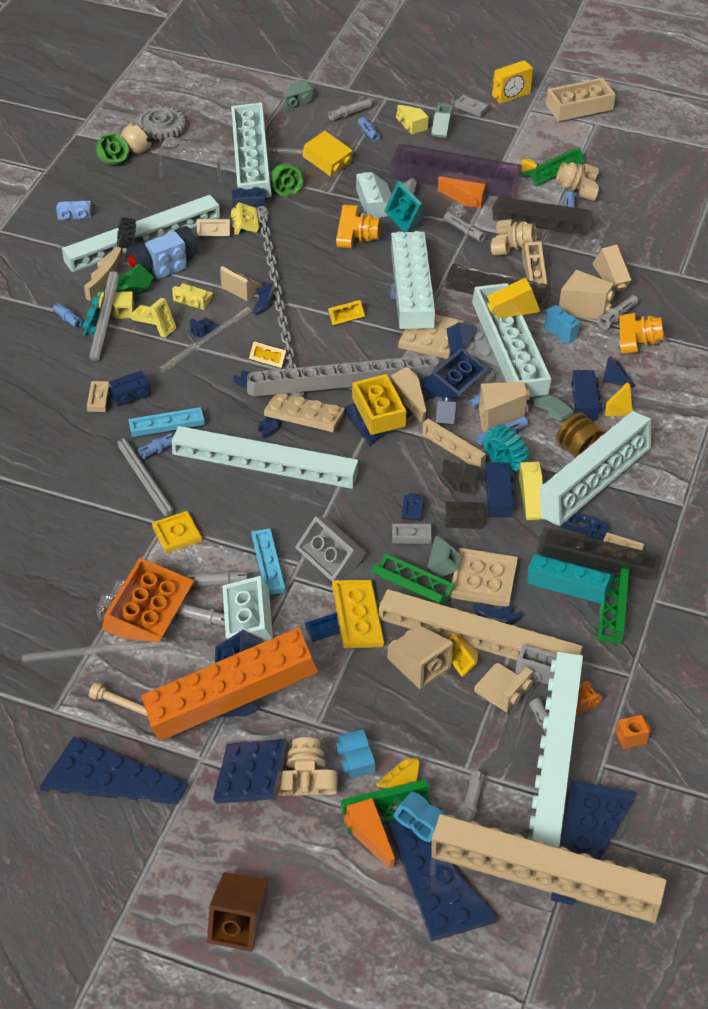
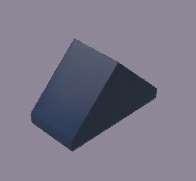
[446,322,477,354]

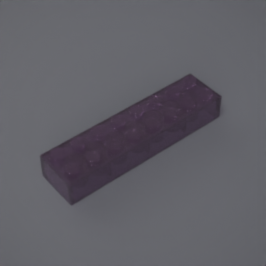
[390,143,522,199]

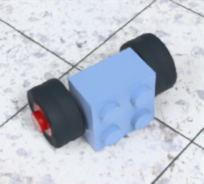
[126,226,198,280]

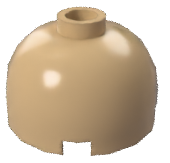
[121,122,152,154]

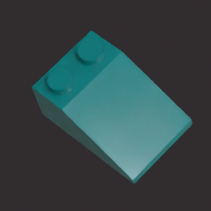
[384,181,424,232]

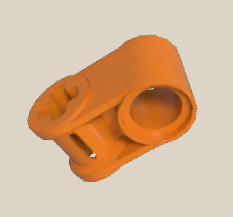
[575,681,603,717]

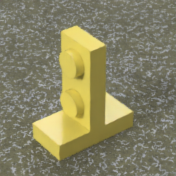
[130,298,176,338]

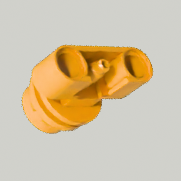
[336,205,381,249]
[619,313,665,354]

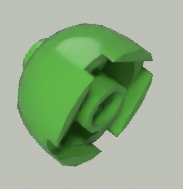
[96,132,129,165]
[270,163,303,197]

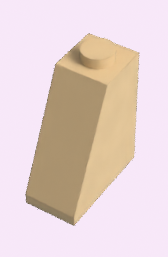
[592,245,631,291]

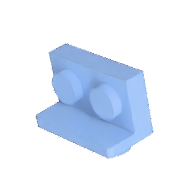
[56,201,91,220]

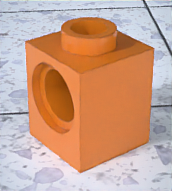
[615,715,651,749]

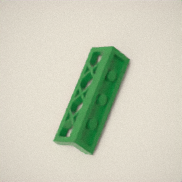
[522,147,585,186]
[371,553,455,606]
[597,568,629,644]
[341,779,432,834]

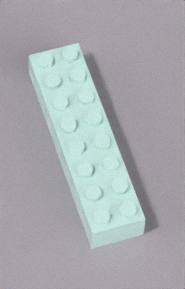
[231,103,272,198]
[391,231,435,329]
[472,283,551,397]
[540,411,651,526]

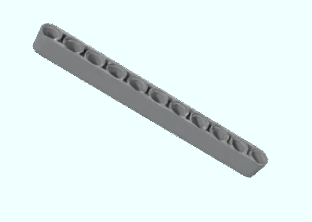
[247,355,439,396]

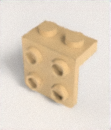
[474,663,533,713]

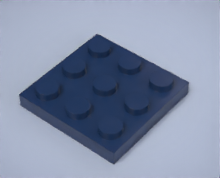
[213,739,289,804]

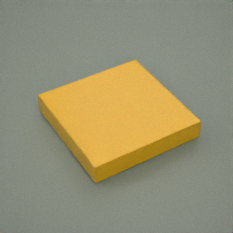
[152,511,202,554]

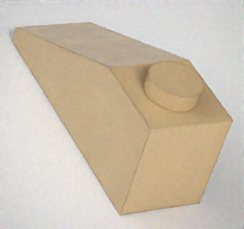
[521,241,548,291]
[390,366,426,424]

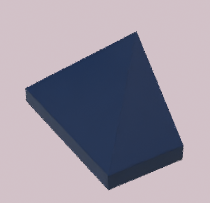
[603,356,636,388]

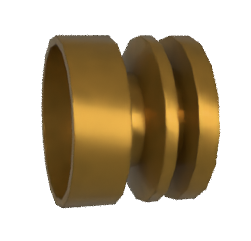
[556,412,606,458]

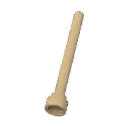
[89,682,148,717]

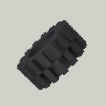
[117,217,136,249]

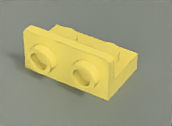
[231,202,259,235]
[172,283,213,310]

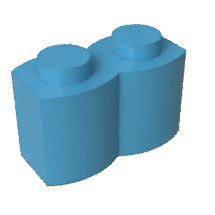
[544,305,580,344]
[335,729,375,778]
[393,792,446,842]

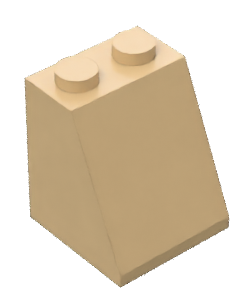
[559,270,615,319]
[479,382,530,433]
[387,625,453,689]

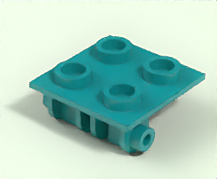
[82,290,102,336]

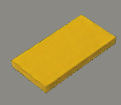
[332,580,384,648]

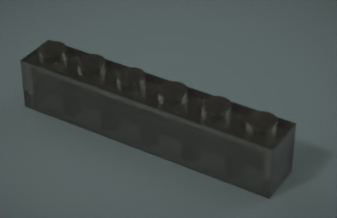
[492,196,593,236]
[446,263,551,311]
[536,527,660,581]

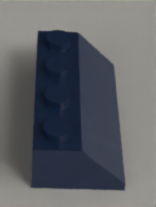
[215,629,261,717]

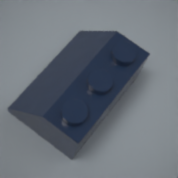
[424,347,489,398]

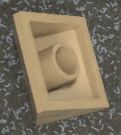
[220,266,264,301]

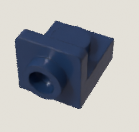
[190,317,218,340]
[402,493,423,521]

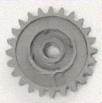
[136,106,185,141]

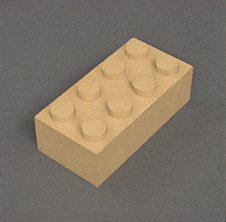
[546,78,616,121]

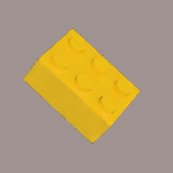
[352,374,406,435]

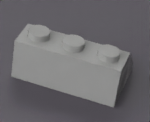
[295,516,366,581]

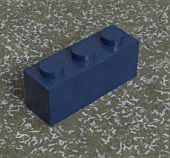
[571,370,602,421]
[485,462,516,518]

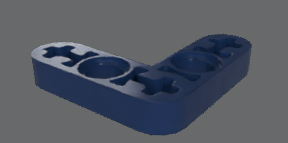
[557,513,609,566]

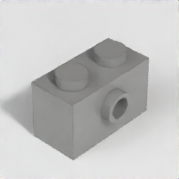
[515,644,557,685]

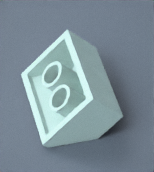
[356,172,392,218]
[222,576,273,642]

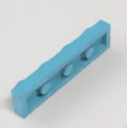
[128,407,204,437]
[251,528,285,595]

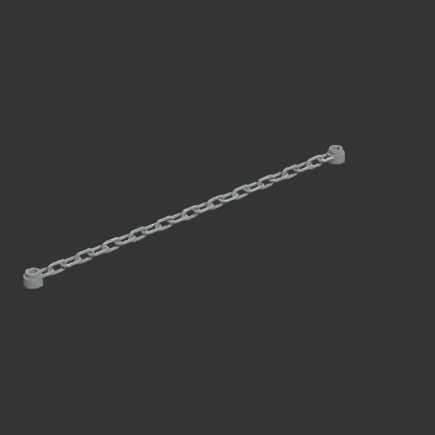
[256,206,304,398]

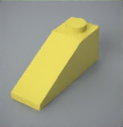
[519,462,544,520]

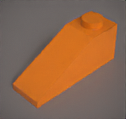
[438,176,486,209]
[343,798,395,869]

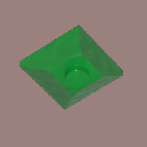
[115,263,154,295]

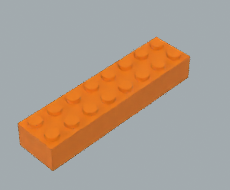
[141,627,318,741]

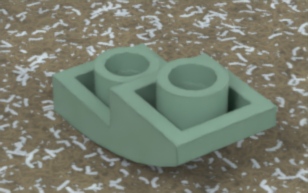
[534,394,574,421]

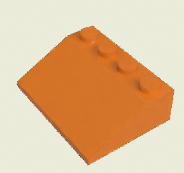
[102,557,194,643]

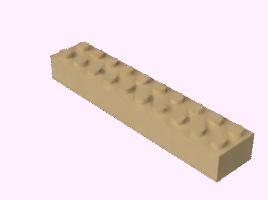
[432,814,666,923]

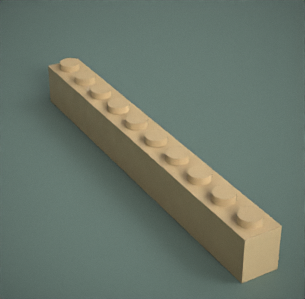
[379,589,582,660]

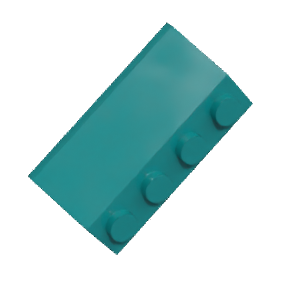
[527,553,616,604]

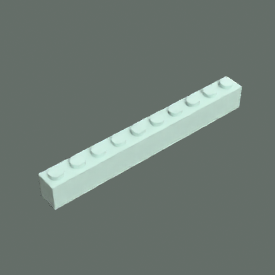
[62,195,220,272]
[171,426,358,489]
[528,652,583,848]

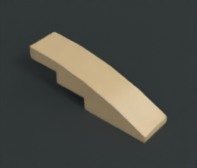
[84,247,124,301]

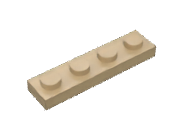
[423,419,486,470]

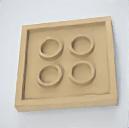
[398,314,463,359]
[449,548,518,607]

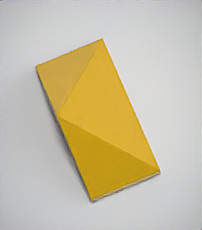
[515,156,537,175]
[328,300,365,325]
[249,342,287,368]
[605,383,632,417]
[448,633,478,677]
[376,758,419,789]

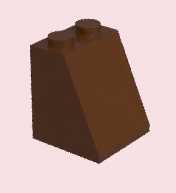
[207,872,269,952]

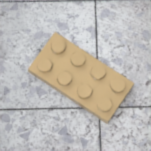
[264,393,345,432]

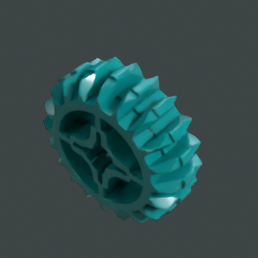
[482,425,530,473]

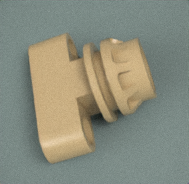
[556,162,599,201]
[491,219,537,256]
[277,737,337,796]

